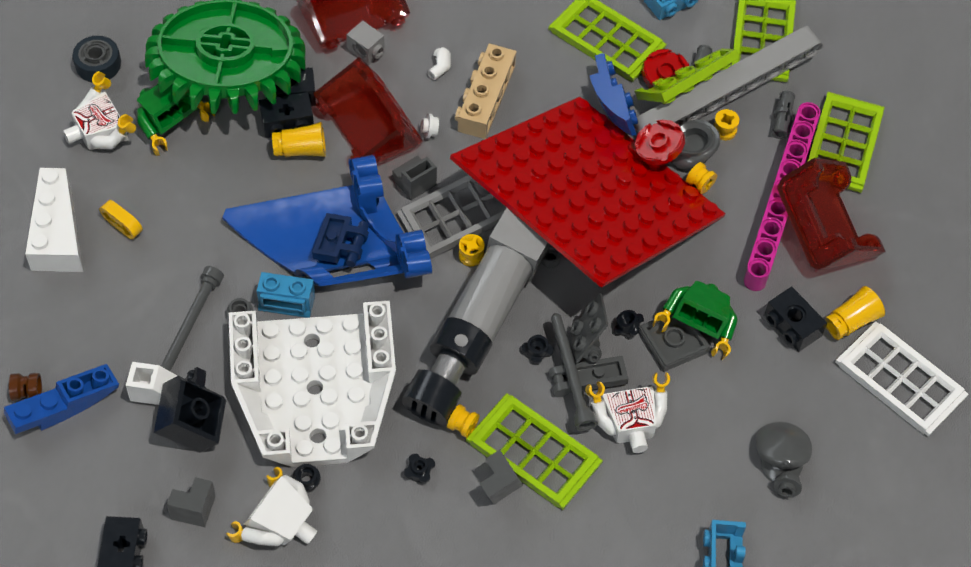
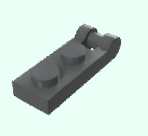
[549,356,629,397]

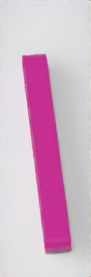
[744,102,820,291]

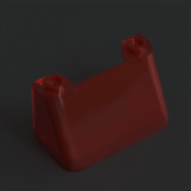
[296,0,410,50]
[313,57,423,164]
[778,158,886,270]

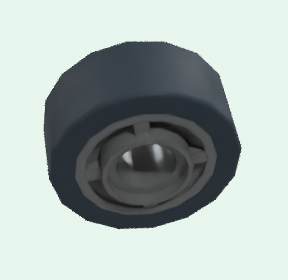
[72,36,121,82]

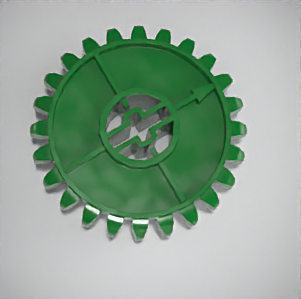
[145,0,306,114]

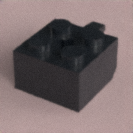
[154,367,226,452]

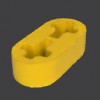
[99,199,143,239]

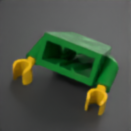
[137,84,215,156]
[652,281,738,360]

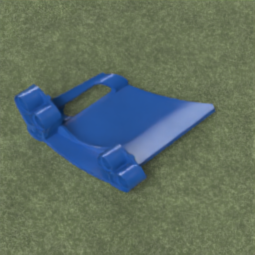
[222,155,432,287]

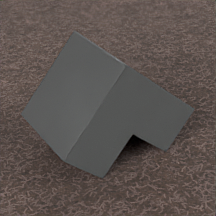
[392,156,437,200]
[480,449,523,504]
[167,477,216,527]

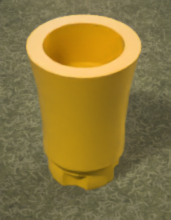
[272,122,326,157]
[825,286,885,340]

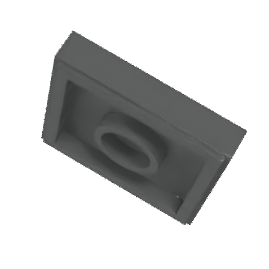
[639,315,711,372]

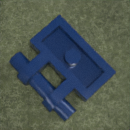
[312,213,369,267]

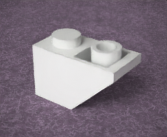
[126,362,177,405]

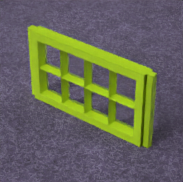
[549,0,667,82]
[731,0,796,82]
[803,92,885,193]
[466,393,603,510]

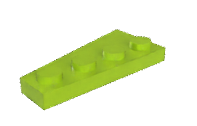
[634,48,739,104]

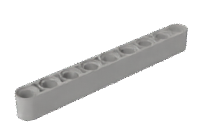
[634,26,823,133]

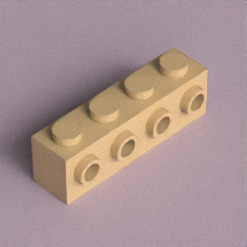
[455,43,517,139]

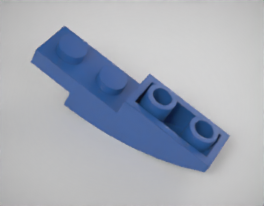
[590,53,638,136]
[4,364,119,434]

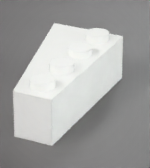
[25,168,83,272]

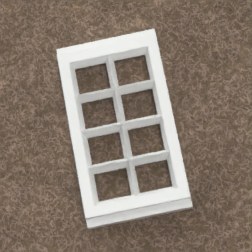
[835,321,968,437]

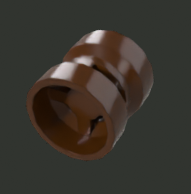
[9,373,42,401]

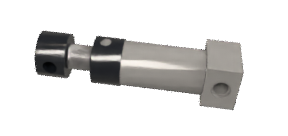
[402,207,550,426]

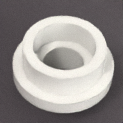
[420,114,439,139]

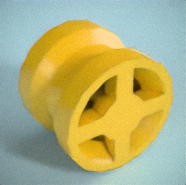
[714,109,740,141]
[686,162,718,194]
[458,234,485,267]
[447,404,480,438]

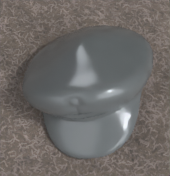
[670,120,720,169]
[756,422,812,482]

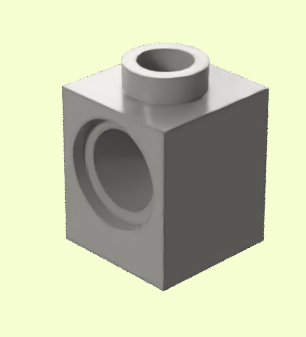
[346,21,385,65]

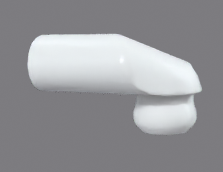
[427,47,451,80]

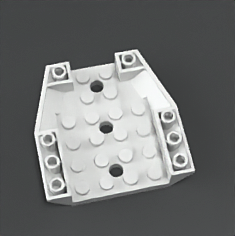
[229,300,396,468]

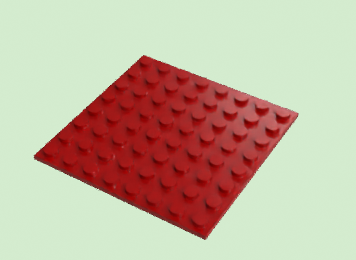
[450,97,726,288]

